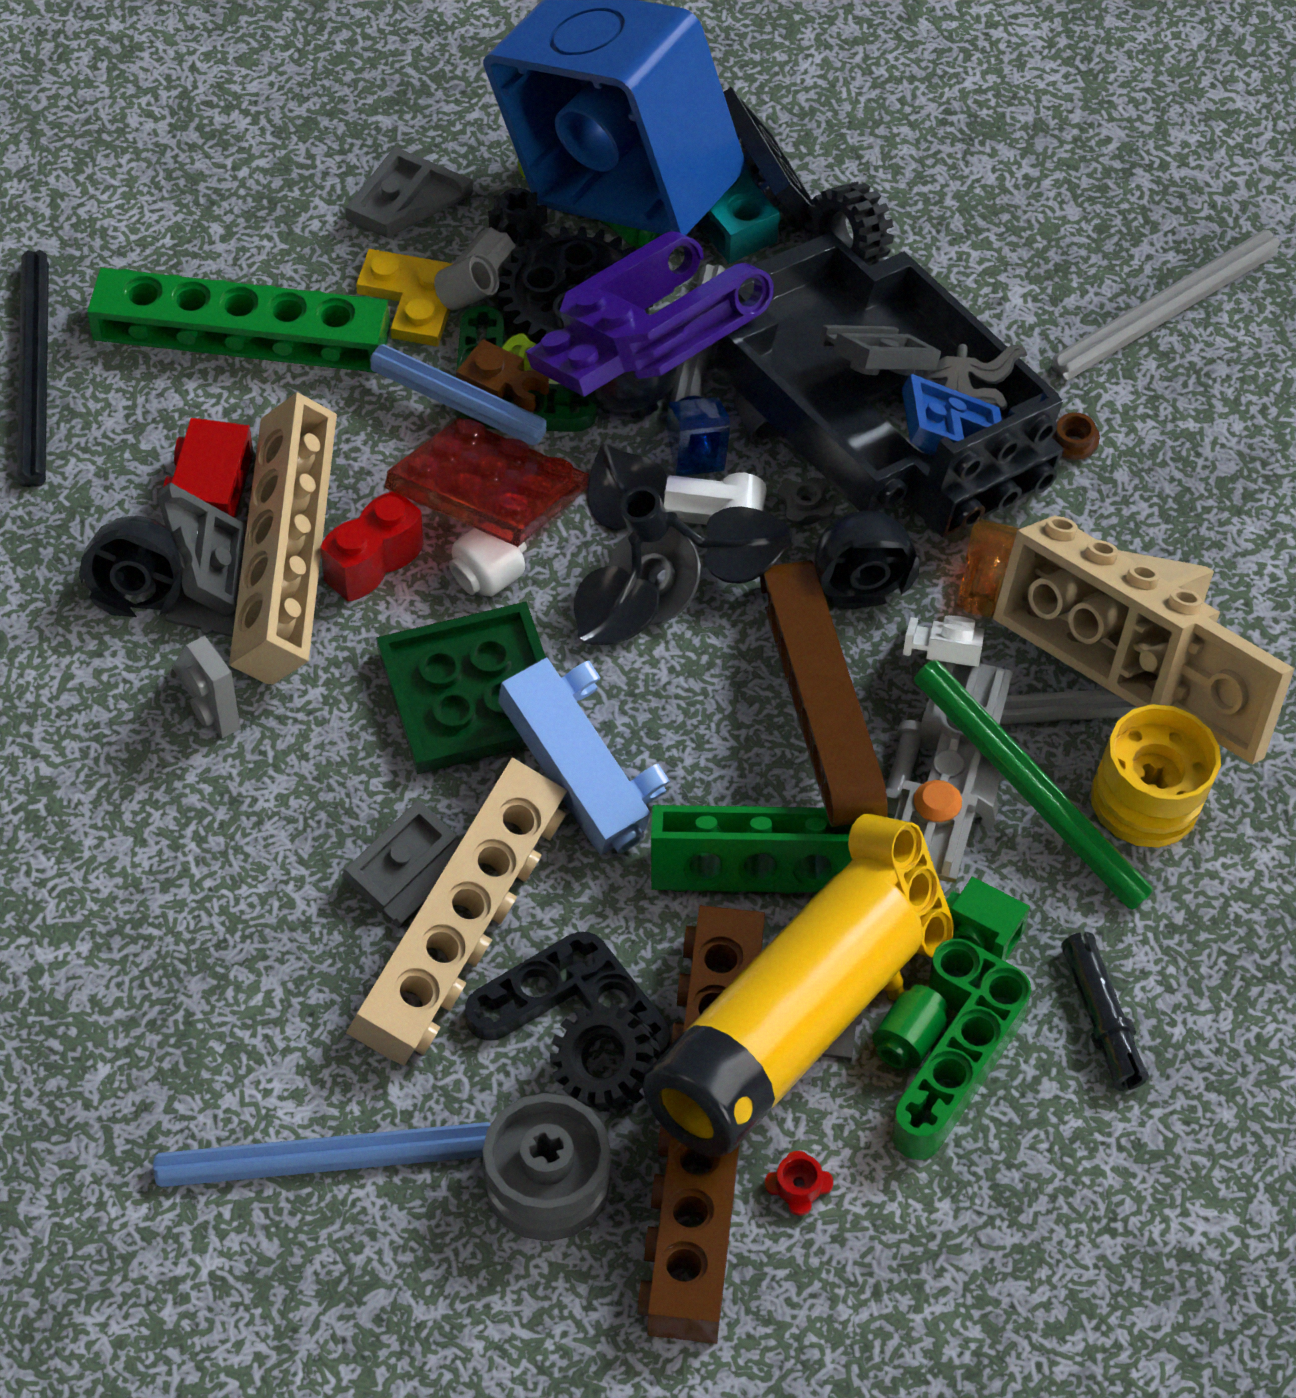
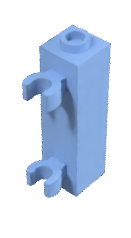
[498,657,670,855]

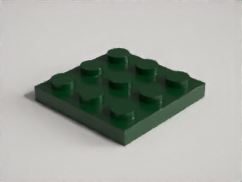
[376,601,546,775]

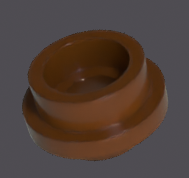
[1052,412,1100,460]

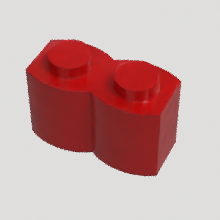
[320,490,424,602]

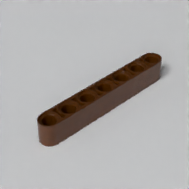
[760,560,888,827]

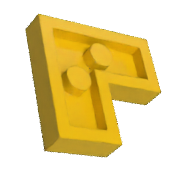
[356,249,453,347]

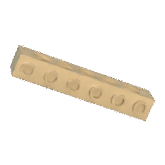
[229,392,337,684]
[346,757,568,1066]

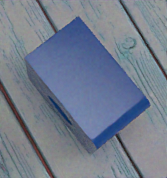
[483,0,747,235]

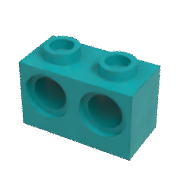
[697,169,781,264]

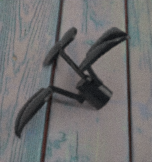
[574,444,792,645]

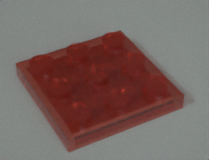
[384,418,589,547]

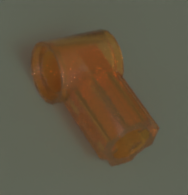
[957,519,1022,617]

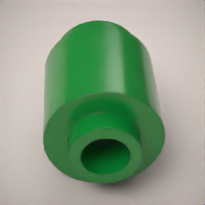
[872,985,949,1069]

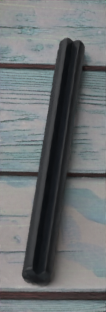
[17,250,49,487]

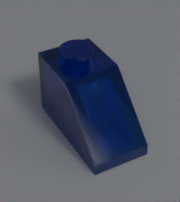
[667,395,731,476]

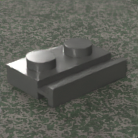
[818,325,941,375]
[342,799,460,928]

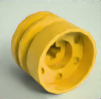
[1091,704,1221,848]

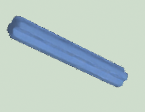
[370,344,546,445]

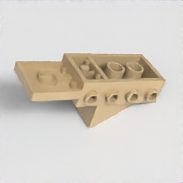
[993,515,1295,765]

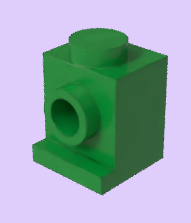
[946,876,1030,962]

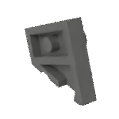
[345,147,473,238]

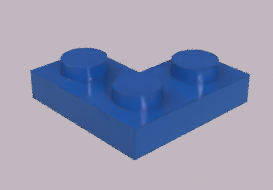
[902,374,1002,455]

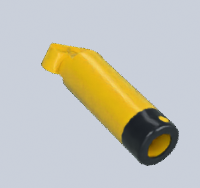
[642,814,954,1157]

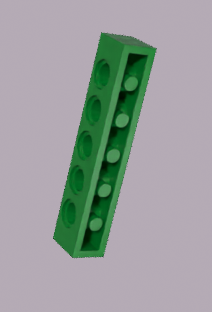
[87,267,390,373]

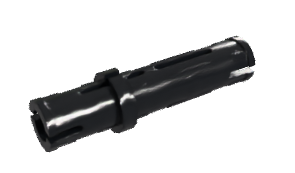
[1061,932,1149,1091]

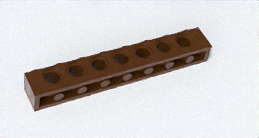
[637,905,765,1344]

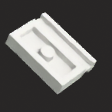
[903,615,985,667]

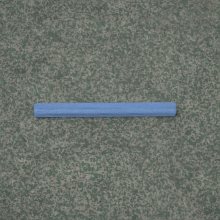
[153,1122,491,1187]

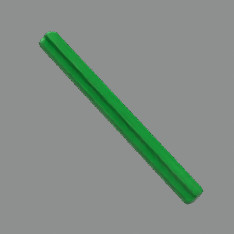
[914,659,1153,910]

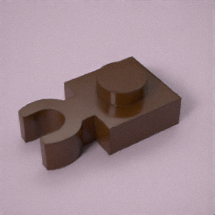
[456,339,549,412]

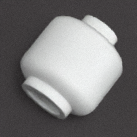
[449,521,527,597]

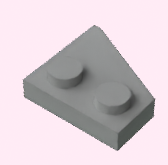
[172,635,241,738]

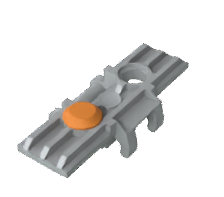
[886,661,1013,883]

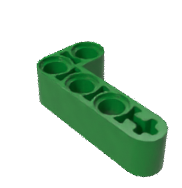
[892,939,1031,1160]

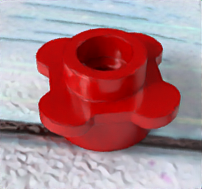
[764,1151,833,1216]

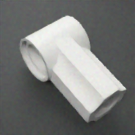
[664,473,767,525]

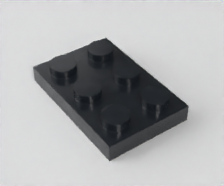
[723,87,814,236]

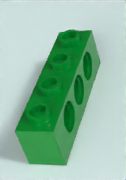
[651,805,853,894]

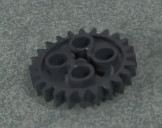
[498,226,653,344]

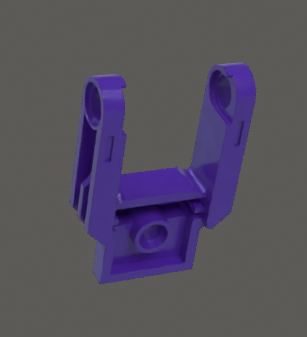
[525,231,774,397]

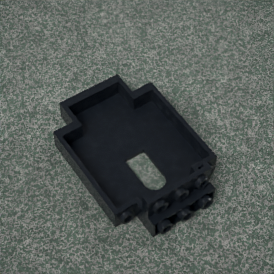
[712,232,1064,538]

